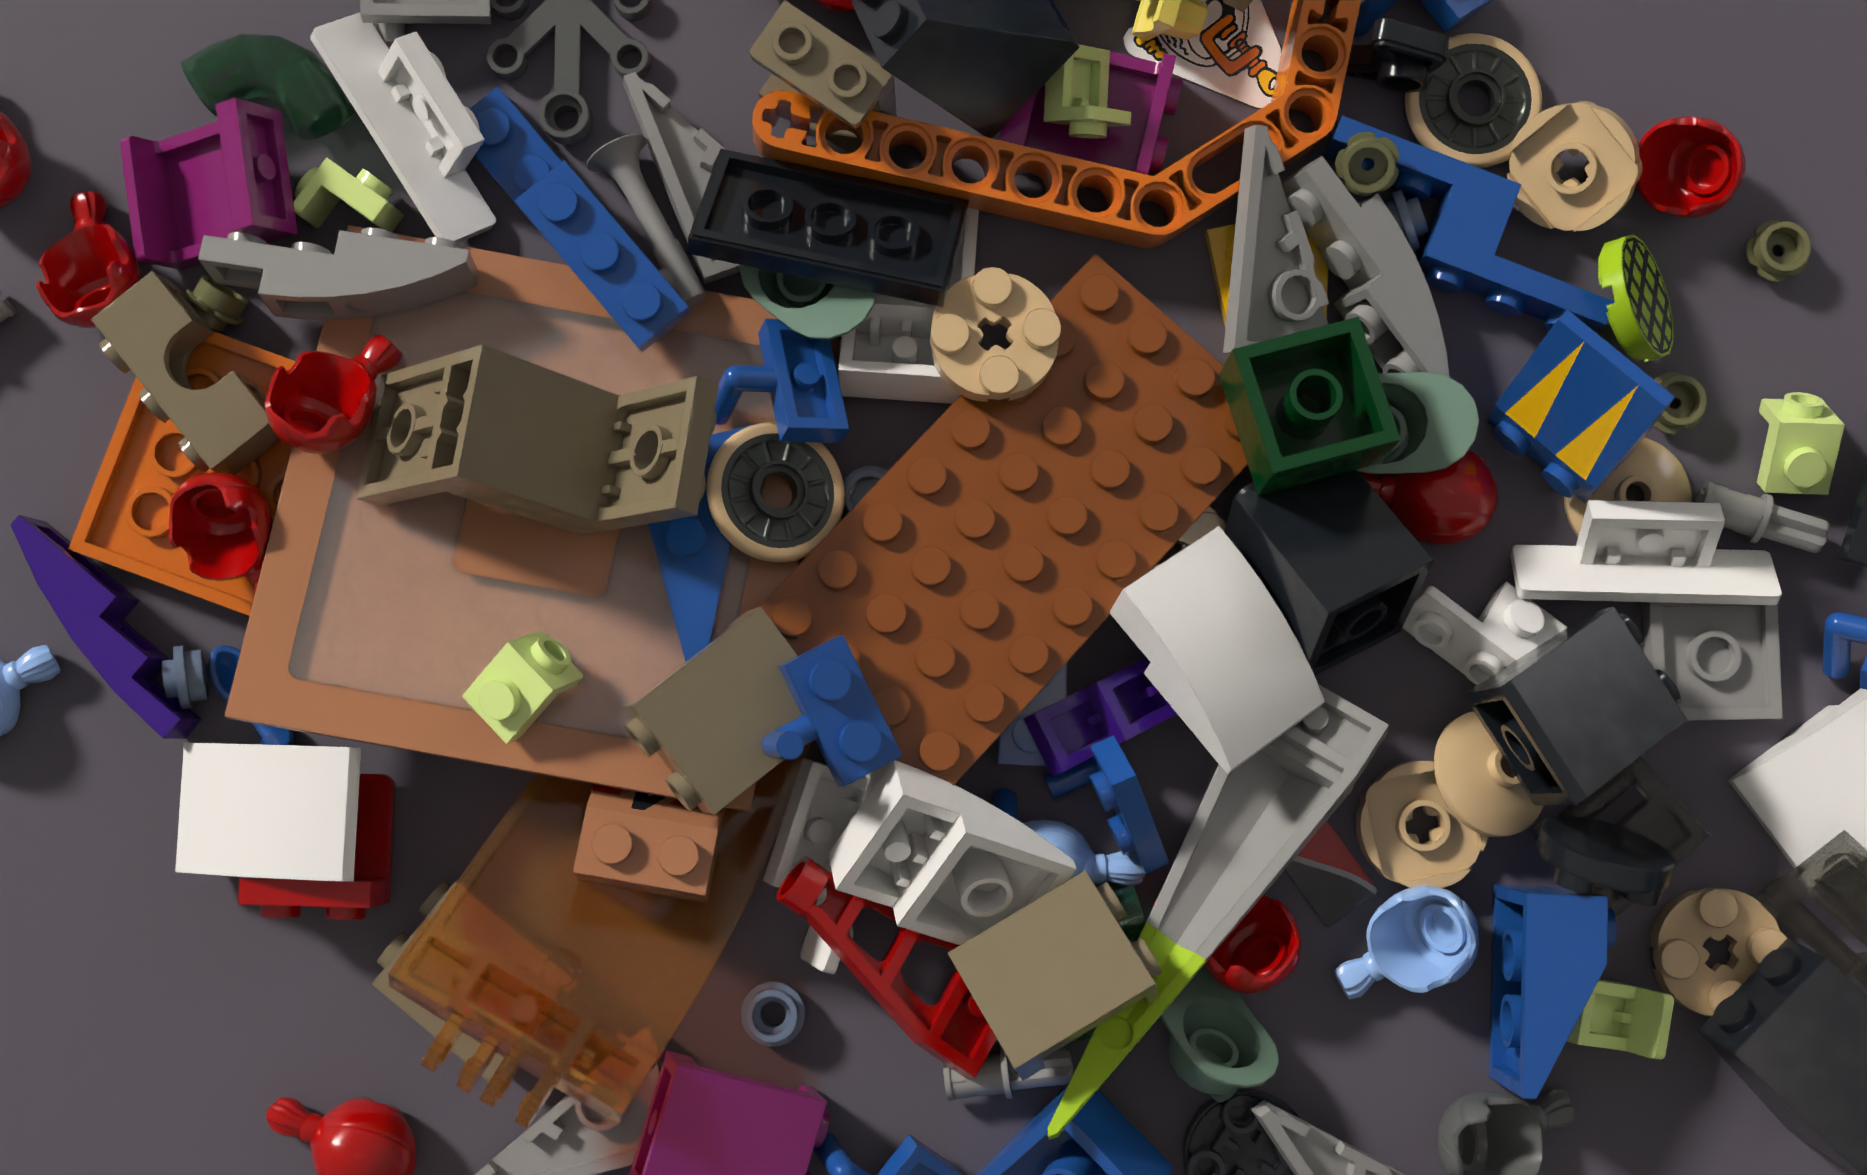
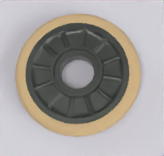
[1405,33,1542,168]
[706,422,845,562]

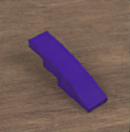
[10,515,202,739]
[1023,658,1177,777]

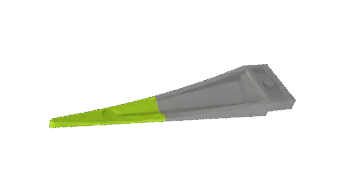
[1048,684,1389,1140]

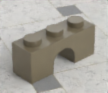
[91,271,280,475]

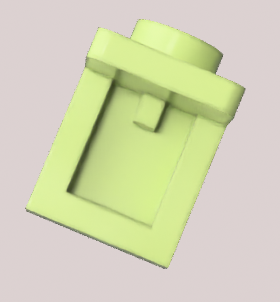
[1043,44,1132,139]
[293,157,404,232]
[1757,392,1845,495]
[462,631,583,744]
[1567,979,1674,1060]

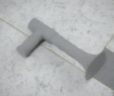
[586,134,707,307]

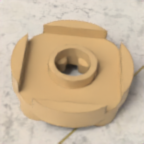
[1507,101,1643,231]
[930,267,1061,402]
[1356,761,1489,888]
[1649,887,1787,1016]

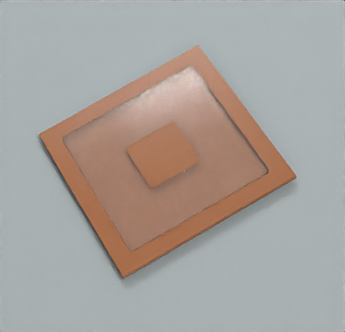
[224,225,842,812]

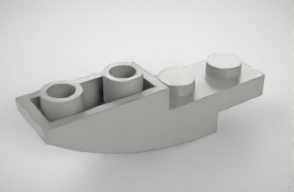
[1281,156,1450,377]
[198,228,479,320]

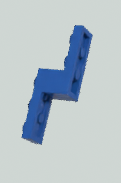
[470,86,692,352]
[1322,115,1615,332]

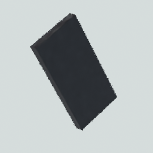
[688,149,969,307]

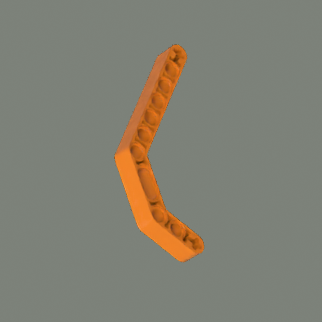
[752,0,1361,249]

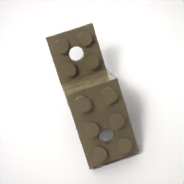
[356,344,719,535]

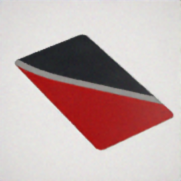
[1285,821,1377,927]

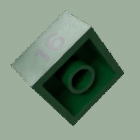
[1219,317,1401,496]

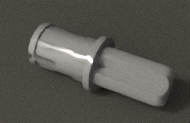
[1695,481,1830,553]
[943,1047,1074,1101]

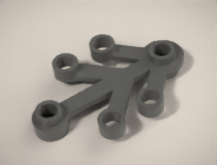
[486,0,652,145]

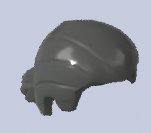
[1437,1088,1574,1175]

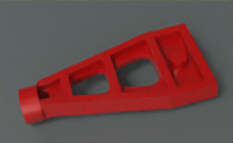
[776,856,997,1078]

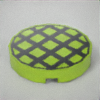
[1598,234,1674,362]

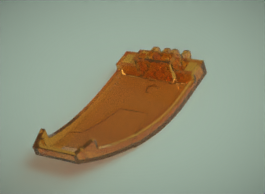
[388,741,812,1128]

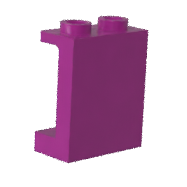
[999,44,1183,175]
[120,98,298,270]
[629,1051,830,1175]

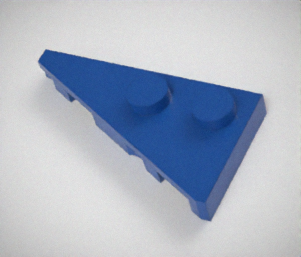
[648,425,751,662]

